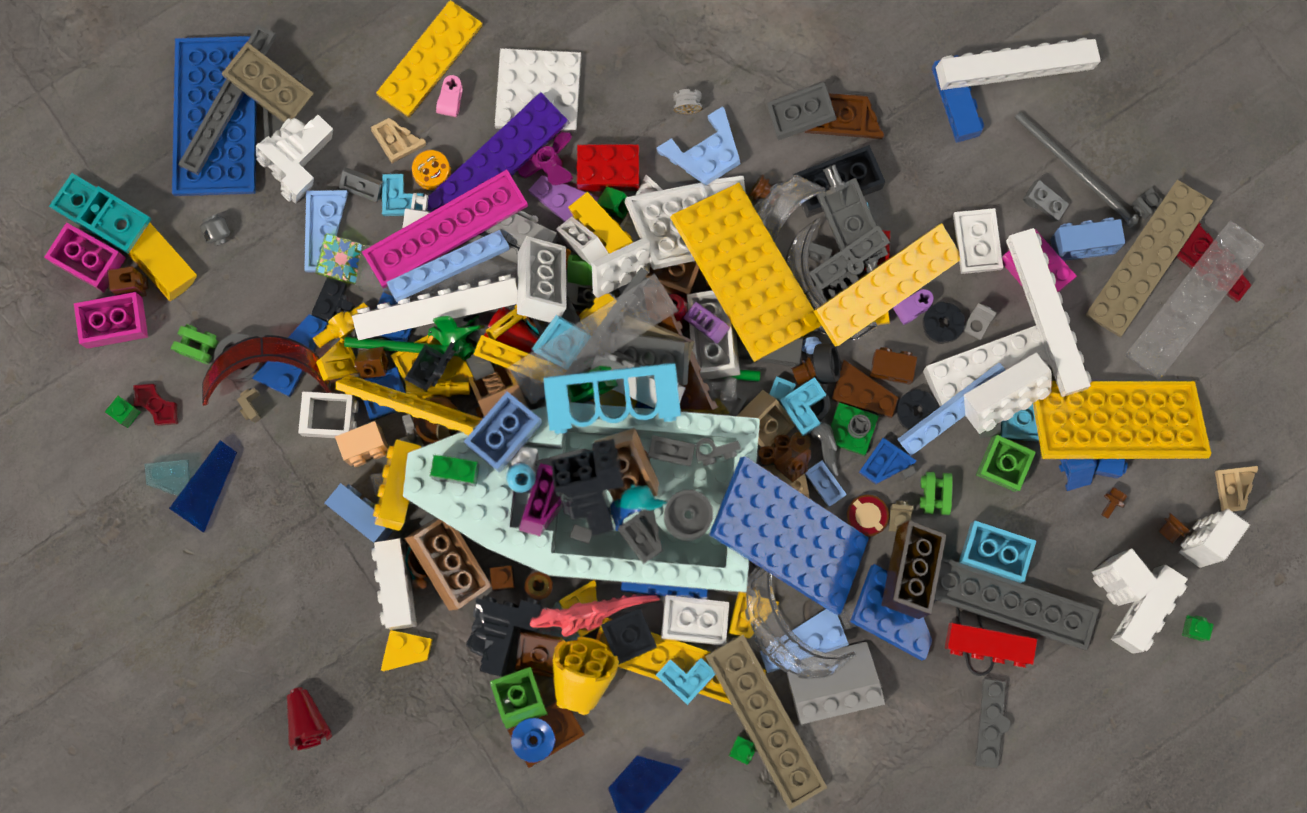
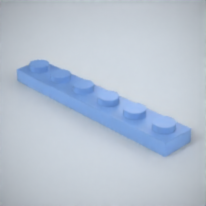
[387,230,509,302]
[898,362,1005,456]

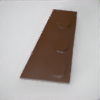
[832,360,898,418]

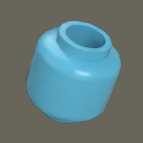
[506,463,536,493]

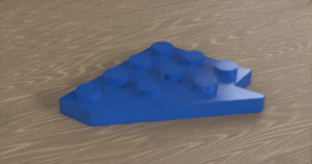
[850,564,932,661]

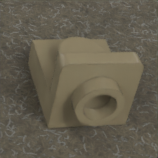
[888,501,913,532]

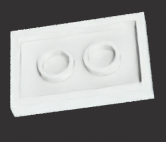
[953,208,1003,274]
[592,237,650,298]
[661,595,729,646]

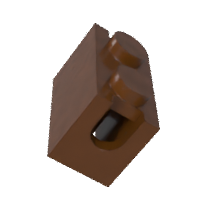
[108,266,149,297]
[870,347,917,385]

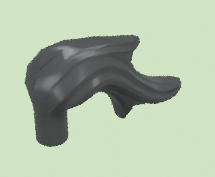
[810,422,838,477]

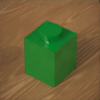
[597,187,629,220]
[105,396,141,428]

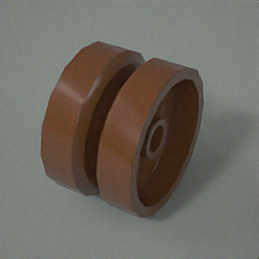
[413,395,458,443]

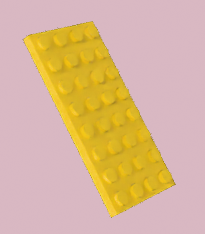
[670,183,822,362]
[1033,381,1212,459]

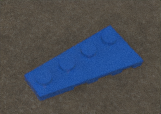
[252,314,328,397]
[621,582,708,600]

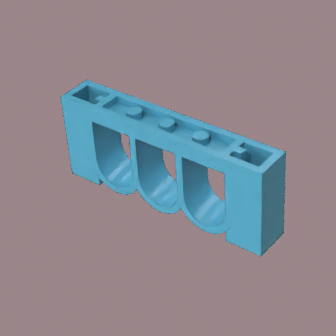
[544,363,681,434]

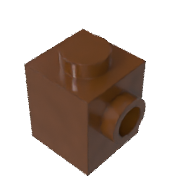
[354,347,389,379]

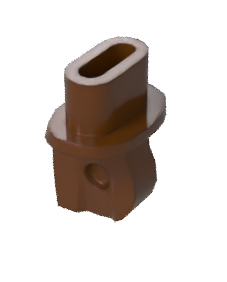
[1101,487,1127,519]

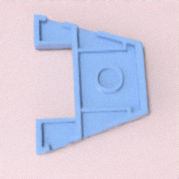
[656,106,740,185]

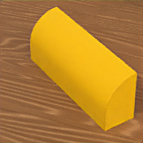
[126,223,197,301]

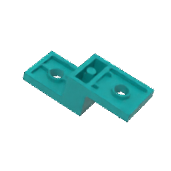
[49,173,152,254]

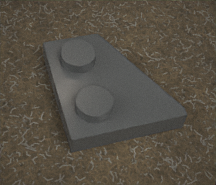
[618,510,662,565]

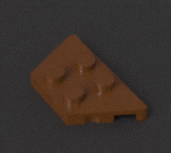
[805,93,884,139]

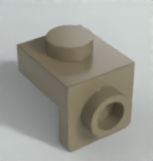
[237,388,262,423]

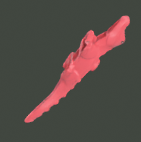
[530,594,660,637]

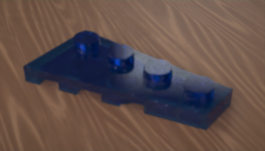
[168,440,237,533]

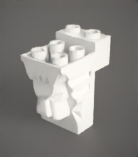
[256,115,333,203]

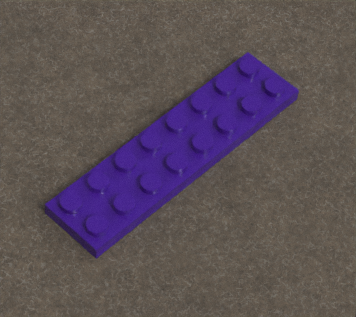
[427,92,569,212]

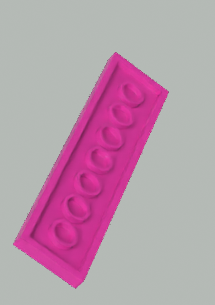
[362,170,528,289]

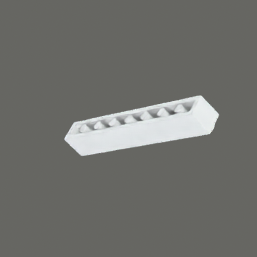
[936,38,1101,90]
[1006,228,1091,397]
[352,274,517,340]

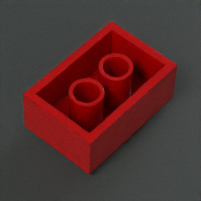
[577,145,639,191]

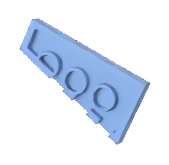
[305,190,348,272]
[760,609,848,673]

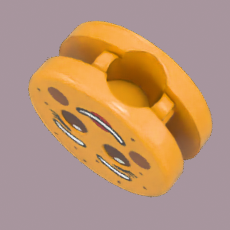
[412,150,451,191]

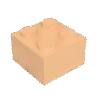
[335,421,389,467]

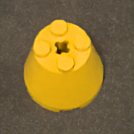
[553,637,619,715]

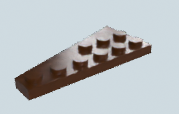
[643,285,718,410]

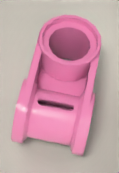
[436,75,463,117]

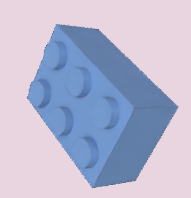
[1050,218,1125,261]
[464,392,542,473]
[325,483,394,543]

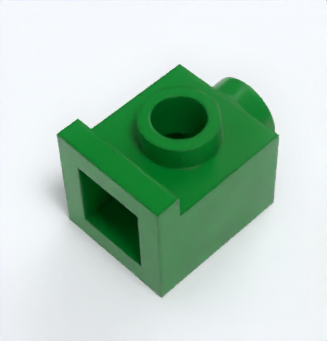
[1182,615,1214,642]
[728,736,756,765]

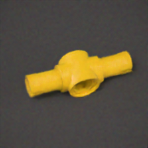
[313,302,368,348]

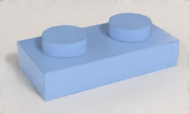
[805,461,847,507]

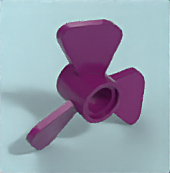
[518,132,573,185]

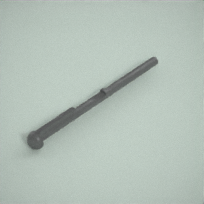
[1015,112,1139,227]

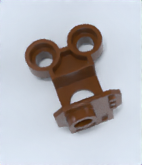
[758,435,811,483]

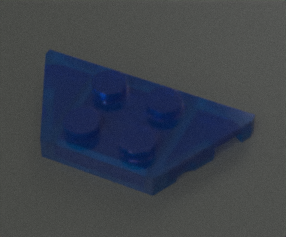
[608,755,682,813]

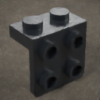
[405,341,455,392]

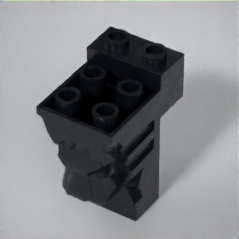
[551,438,624,536]
[466,596,544,677]

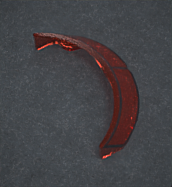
[202,335,332,406]

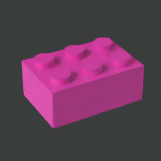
[44,222,126,293]
[1002,229,1077,292]
[74,292,148,349]

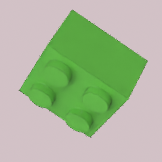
[976,435,1036,492]
[490,667,547,729]

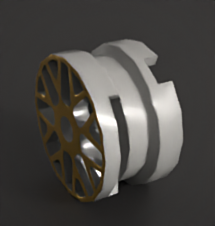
[673,89,702,114]

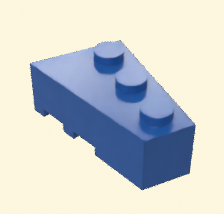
[1059,459,1097,491]

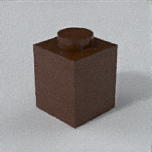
[490,566,515,591]

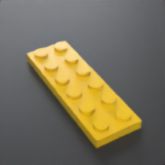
[376,0,483,118]

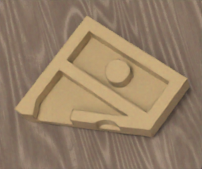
[371,118,426,163]

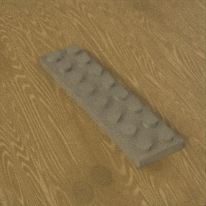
[1085,180,1213,338]
[705,635,827,810]

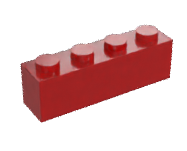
[945,623,1037,668]

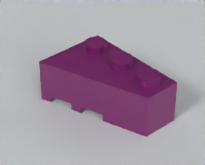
[519,463,563,537]

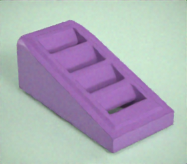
[683,302,730,343]

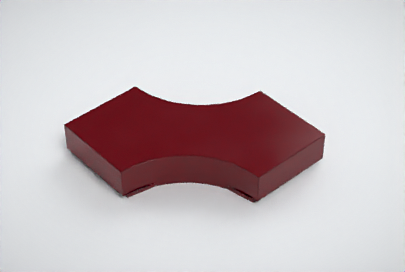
[133,384,178,426]

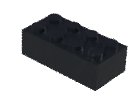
[792,145,885,218]

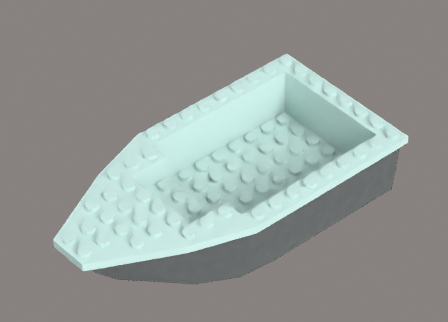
[403,402,760,592]

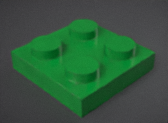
[831,402,879,456]

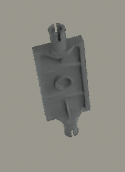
[817,164,888,273]

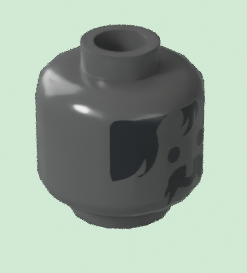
[200,214,231,246]

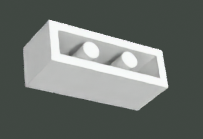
[556,217,609,266]

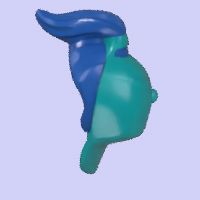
[610,485,667,531]

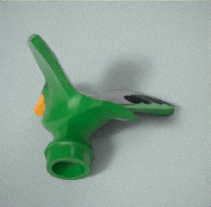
[427,315,485,361]

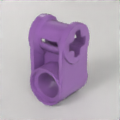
[893,289,933,325]

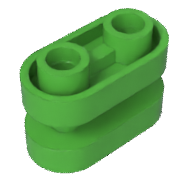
[170,324,219,365]
[920,472,952,515]

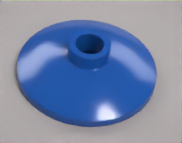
[511,718,555,762]

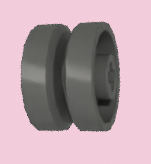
[664,490,713,541]

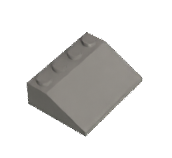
[786,642,885,725]

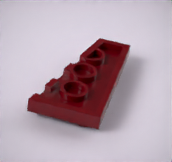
[1176,222,1251,302]

